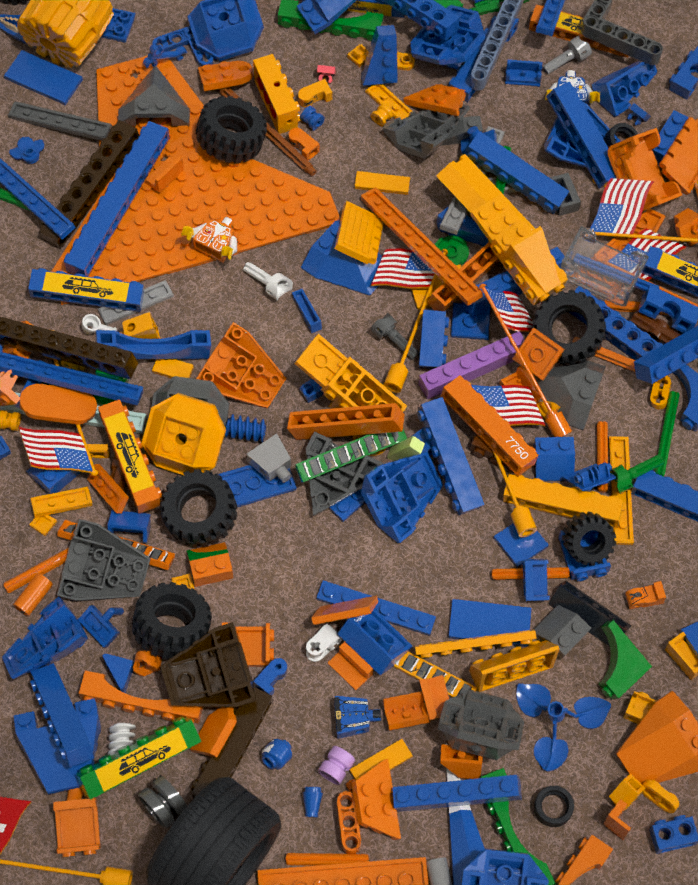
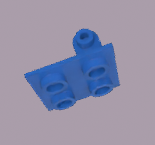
[563,462,616,491]

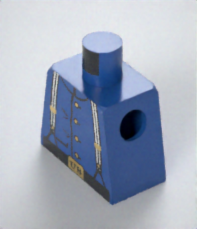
[334,696,381,739]

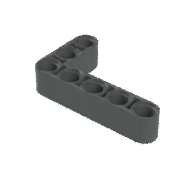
[581,0,663,65]

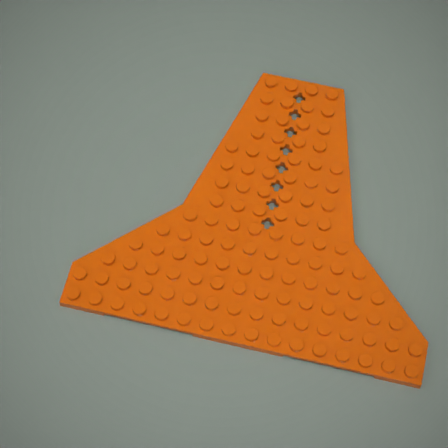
[51,55,341,305]

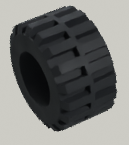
[562,512,616,566]

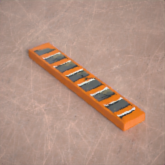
[57,520,175,570]

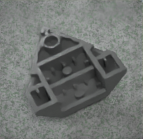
[118,65,190,126]
[533,361,606,431]
[306,432,383,516]

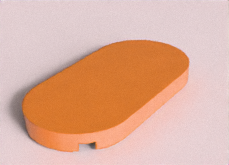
[19,384,97,424]

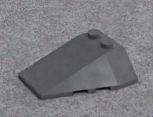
[383,104,470,158]

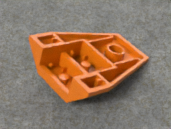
[616,691,698,784]

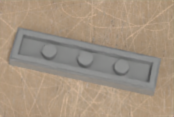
[98,280,174,325]

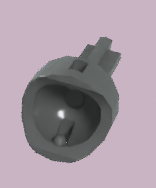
[370,313,419,360]

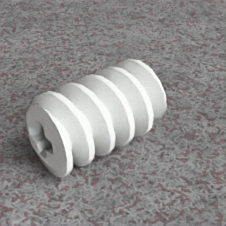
[108,723,136,756]

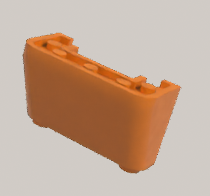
[608,128,682,211]

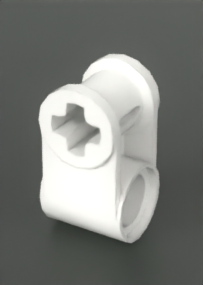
[306,624,342,662]

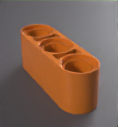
[337,791,361,854]

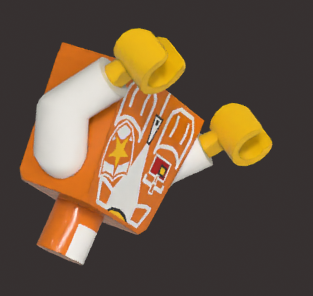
[181,217,237,263]

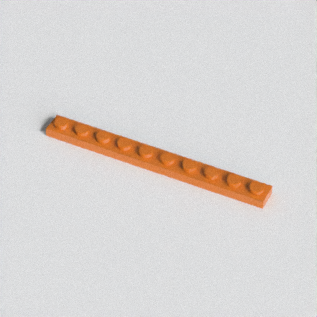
[361,187,483,306]

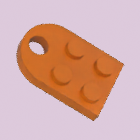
[198,61,253,91]

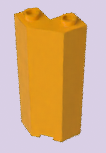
[436,154,535,230]

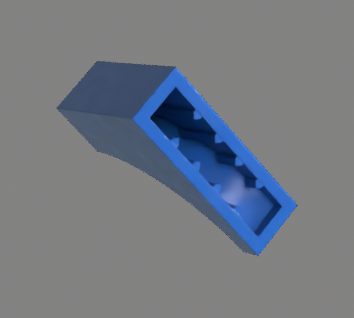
[673,365,698,432]

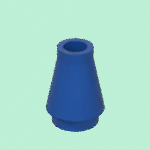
[302,787,323,818]

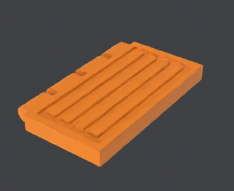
[659,117,698,195]

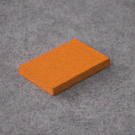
[311,595,378,625]

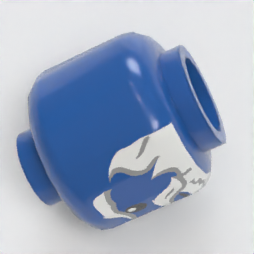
[262,739,292,769]

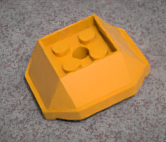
[141,393,226,475]

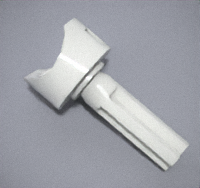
[243,262,293,301]

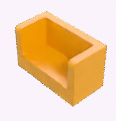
[665,632,698,680]

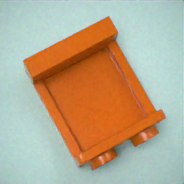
[222,623,274,667]
[53,798,101,857]

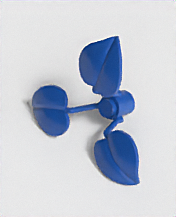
[516,683,611,772]

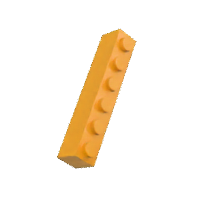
[503,474,624,528]

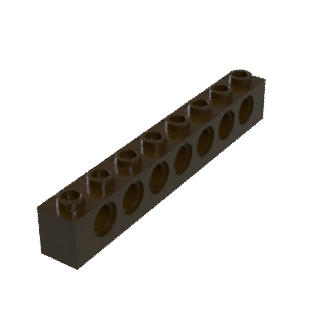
[39,120,139,249]
[0,317,139,379]

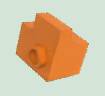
[674,208,698,246]

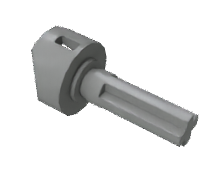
[543,36,592,74]

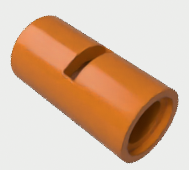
[13,573,53,617]

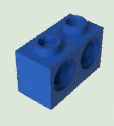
[649,815,698,854]

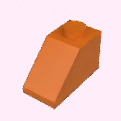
[440,744,482,779]

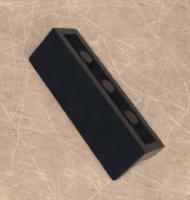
[549,581,632,647]

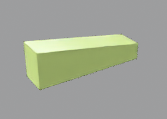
[387,436,425,461]

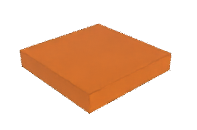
[512,328,565,381]

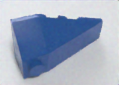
[592,61,657,116]

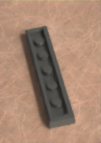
[8,101,112,141]

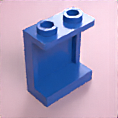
[558,530,611,581]

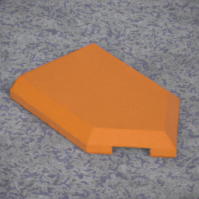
[190,707,237,757]

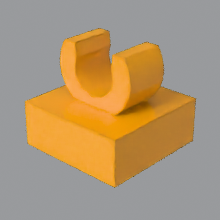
[347,44,369,68]

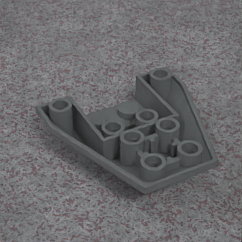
[57,518,151,600]

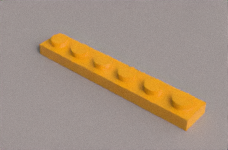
[415,629,537,658]

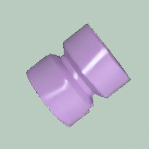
[317,746,355,785]

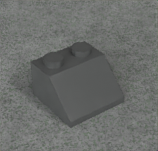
[534,605,591,660]

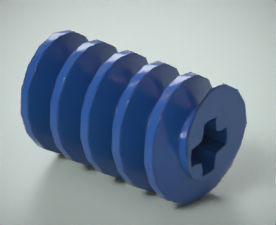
[225,414,266,443]

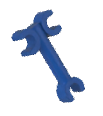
[143,44,187,68]

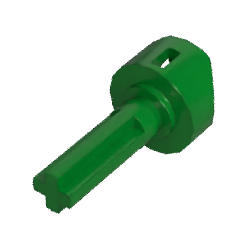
[610,454,665,494]

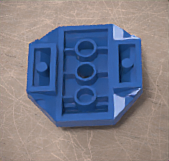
[187,0,264,61]
[410,5,486,70]
[461,848,549,885]

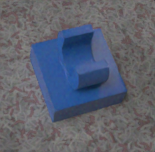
[628,103,651,126]

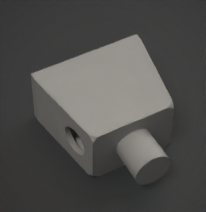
[247,434,292,483]

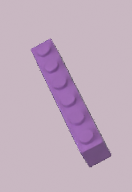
[419,331,525,400]

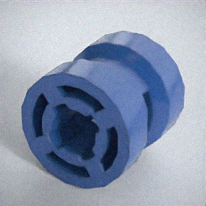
[300,106,325,130]

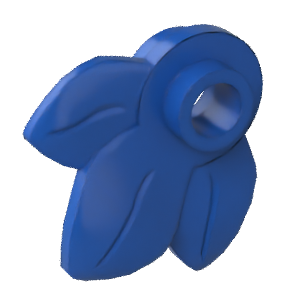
[9,137,44,164]

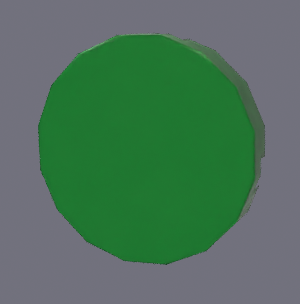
[435,235,469,266]

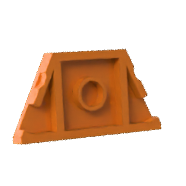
[403,84,466,116]
[352,759,401,840]

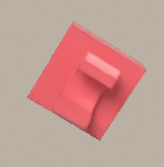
[317,65,336,83]

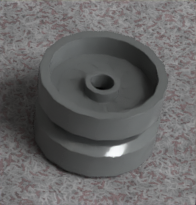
[138,775,188,830]

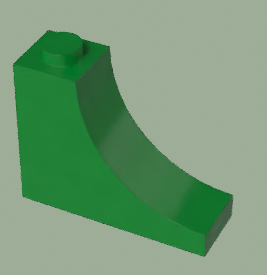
[599,620,652,699]

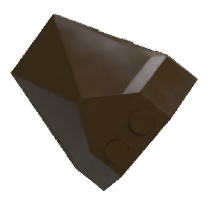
[160,622,256,707]

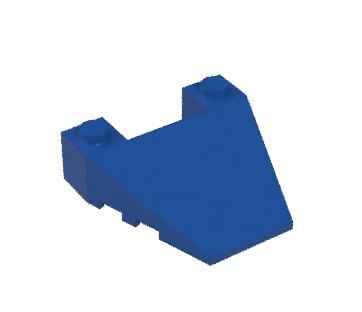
[13,698,101,794]

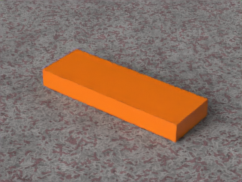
[87,464,129,513]

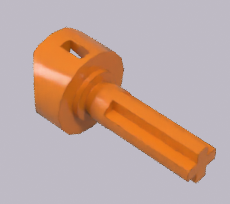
[133,620,162,677]

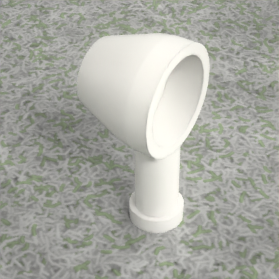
[81,314,117,335]

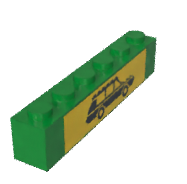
[75,716,202,800]

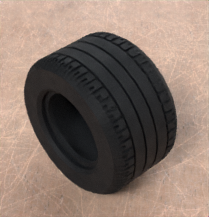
[146,777,281,885]

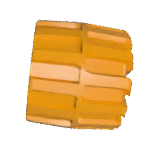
[17,0,114,68]

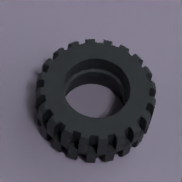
[195,96,267,164]
[533,290,606,365]
[160,469,237,548]
[132,582,212,660]

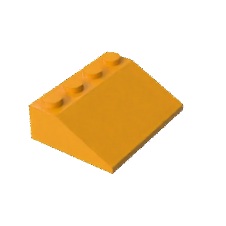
[470,640,560,692]

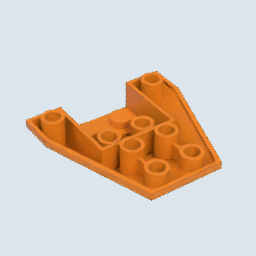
[196,322,287,408]

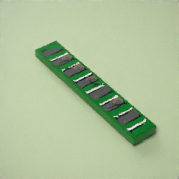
[295,429,407,482]

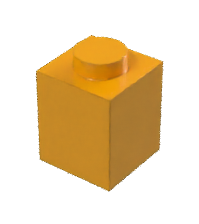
[609,774,646,811]

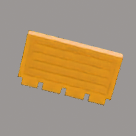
[334,201,384,264]

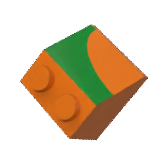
[187,542,233,587]

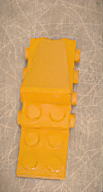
[470,194,568,306]
[294,333,407,412]

